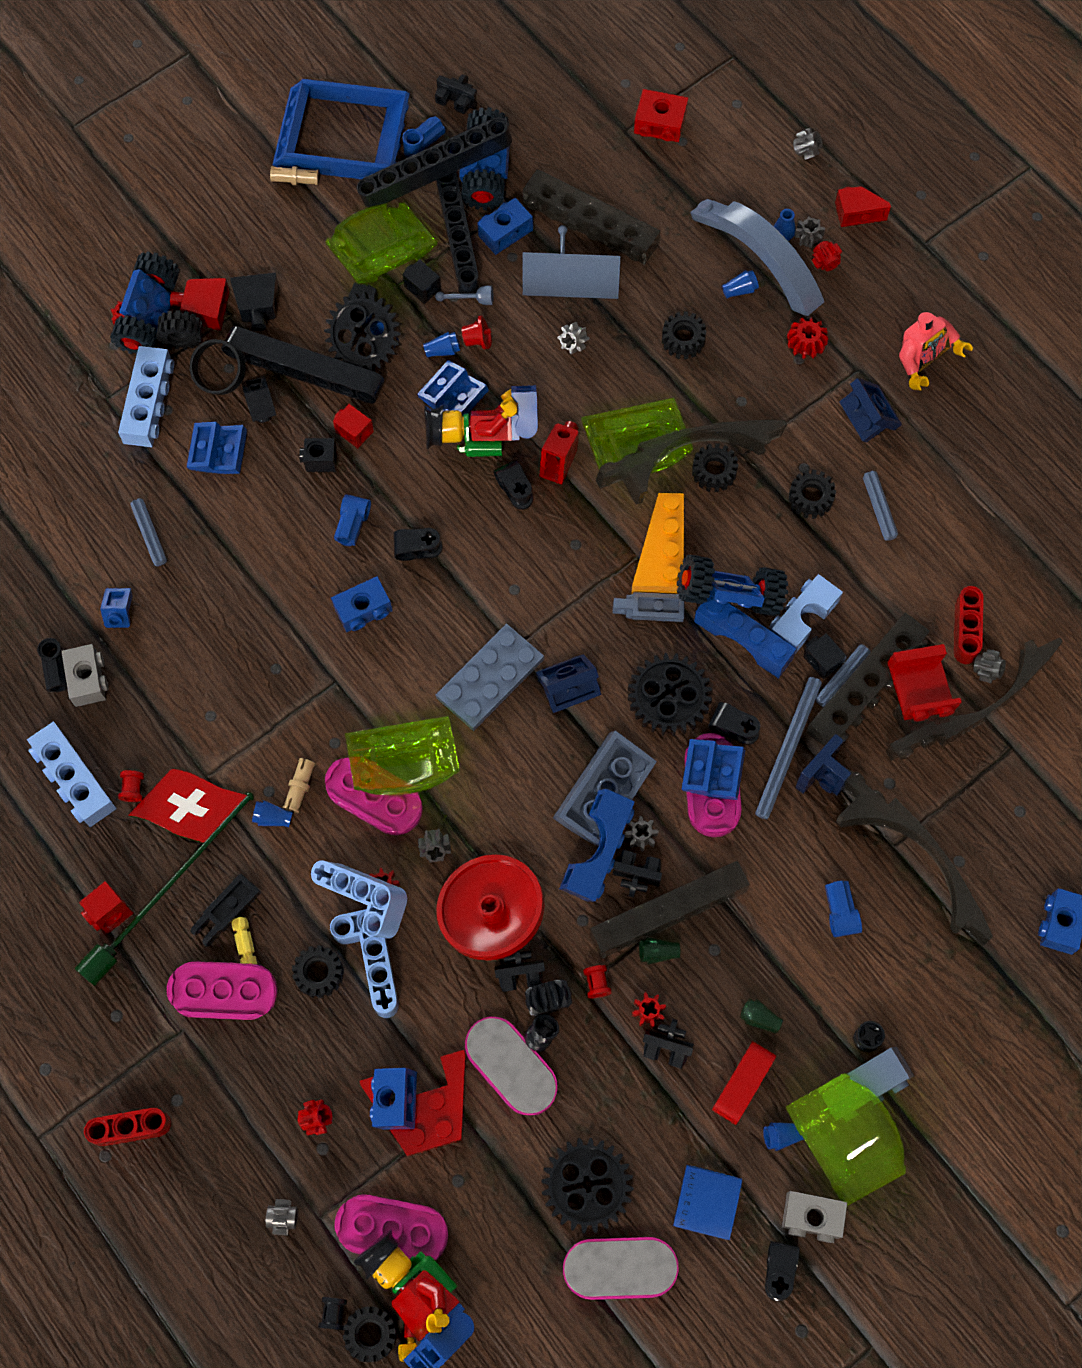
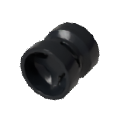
[524,1014,559,1052]
[853,1021,885,1053]

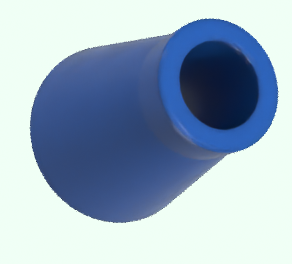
[774,209,796,241]
[721,270,759,299]
[423,331,461,358]
[252,800,293,827]
[763,1122,808,1151]

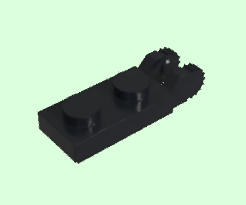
[190,874,261,947]

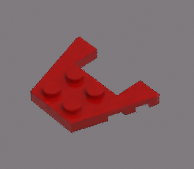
[360,1050,466,1156]

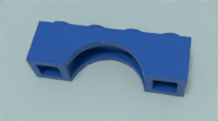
[694,595,797,679]
[559,789,635,902]

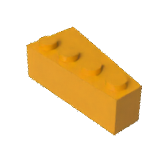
[631,493,684,595]

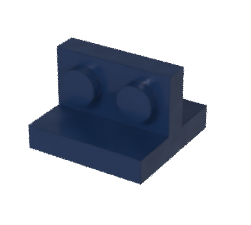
[839,378,902,443]
[536,654,602,713]
[795,734,851,796]

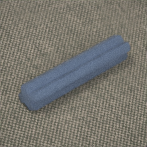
[863,471,898,541]
[130,498,167,566]
[815,644,871,708]

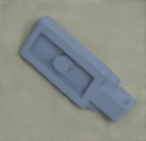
[613,592,684,622]

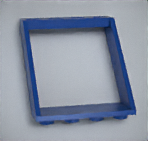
[272,79,410,179]

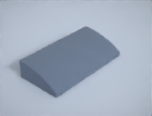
[523,252,620,299]
[553,731,657,847]

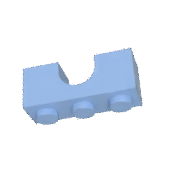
[769,574,843,654]

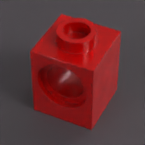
[333,404,374,449]

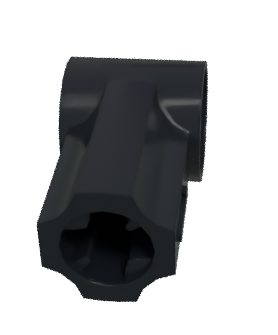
[37,638,68,693]

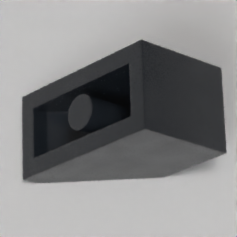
[241,375,276,423]

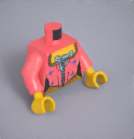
[899,312,973,391]

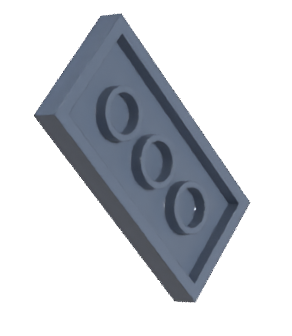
[436,623,544,731]

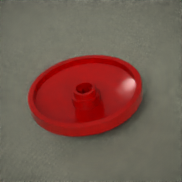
[436,855,545,960]

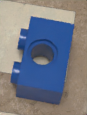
[477,198,533,255]
[331,576,392,633]
[1038,888,1082,955]
[370,1068,417,1130]

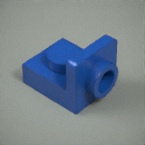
[100,588,133,628]

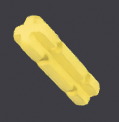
[231,917,257,964]

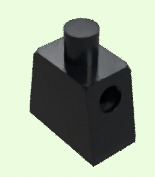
[230,272,279,331]

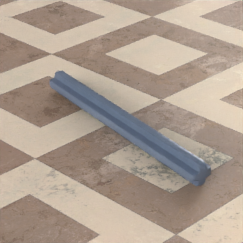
[755,677,822,819]

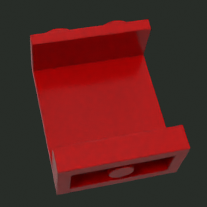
[887,644,962,722]

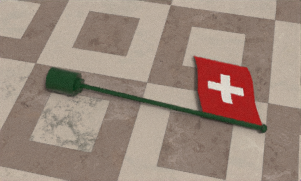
[74,769,254,986]

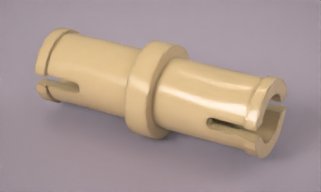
[270,166,319,186]
[282,758,315,814]

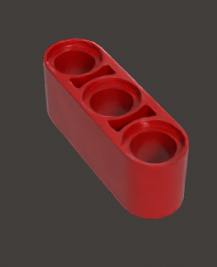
[954,586,984,664]
[712,1041,777,1125]
[84,1108,171,1146]

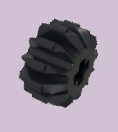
[525,979,572,1016]

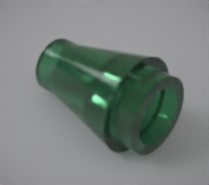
[639,937,681,965]
[740,998,783,1034]

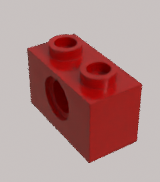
[79,881,134,934]

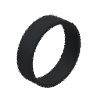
[190,339,246,395]

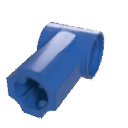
[402,116,445,158]
[334,494,371,547]
[825,880,862,937]

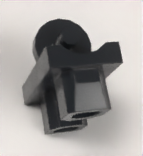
[435,74,478,114]
[612,850,662,898]
[494,950,545,992]
[643,1018,694,1069]

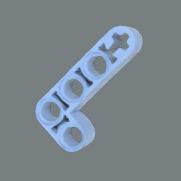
[311,860,407,938]
[330,909,399,1018]

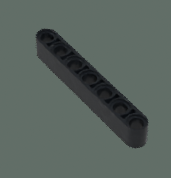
[357,117,512,209]
[435,171,479,294]
[221,326,385,404]

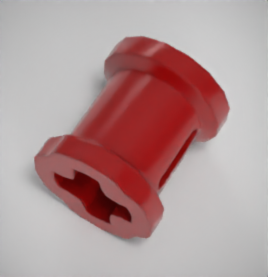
[118,770,144,802]
[583,965,612,999]

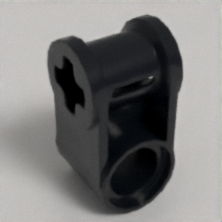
[493,459,533,510]
[393,528,443,561]
[708,702,760,745]
[765,1241,800,1301]

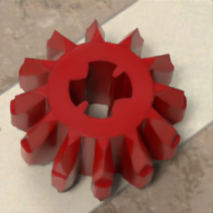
[787,317,829,359]

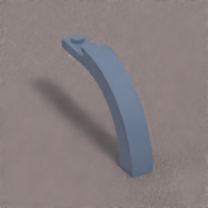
[690,199,824,316]

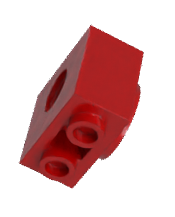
[634,89,688,142]

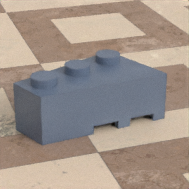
[819,1047,915,1123]

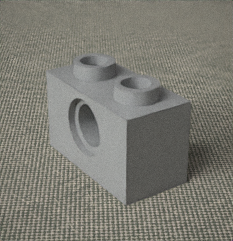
[62,644,109,707]
[782,1191,847,1243]

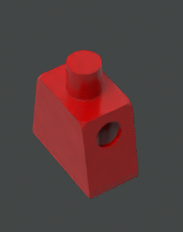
[170,278,230,331]
[539,421,579,485]

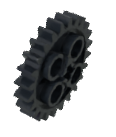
[324,292,403,372]
[628,653,712,736]
[541,1137,634,1234]

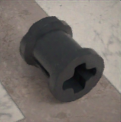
[318,1297,348,1331]

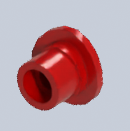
[462,315,492,350]

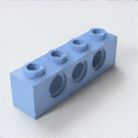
[118,346,174,447]
[27,721,117,827]

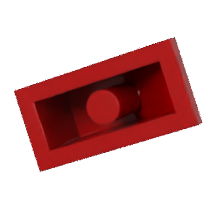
[835,186,891,227]

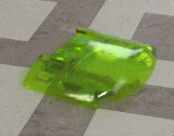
[326,203,437,284]
[581,398,693,476]
[345,716,460,796]
[786,1073,906,1206]

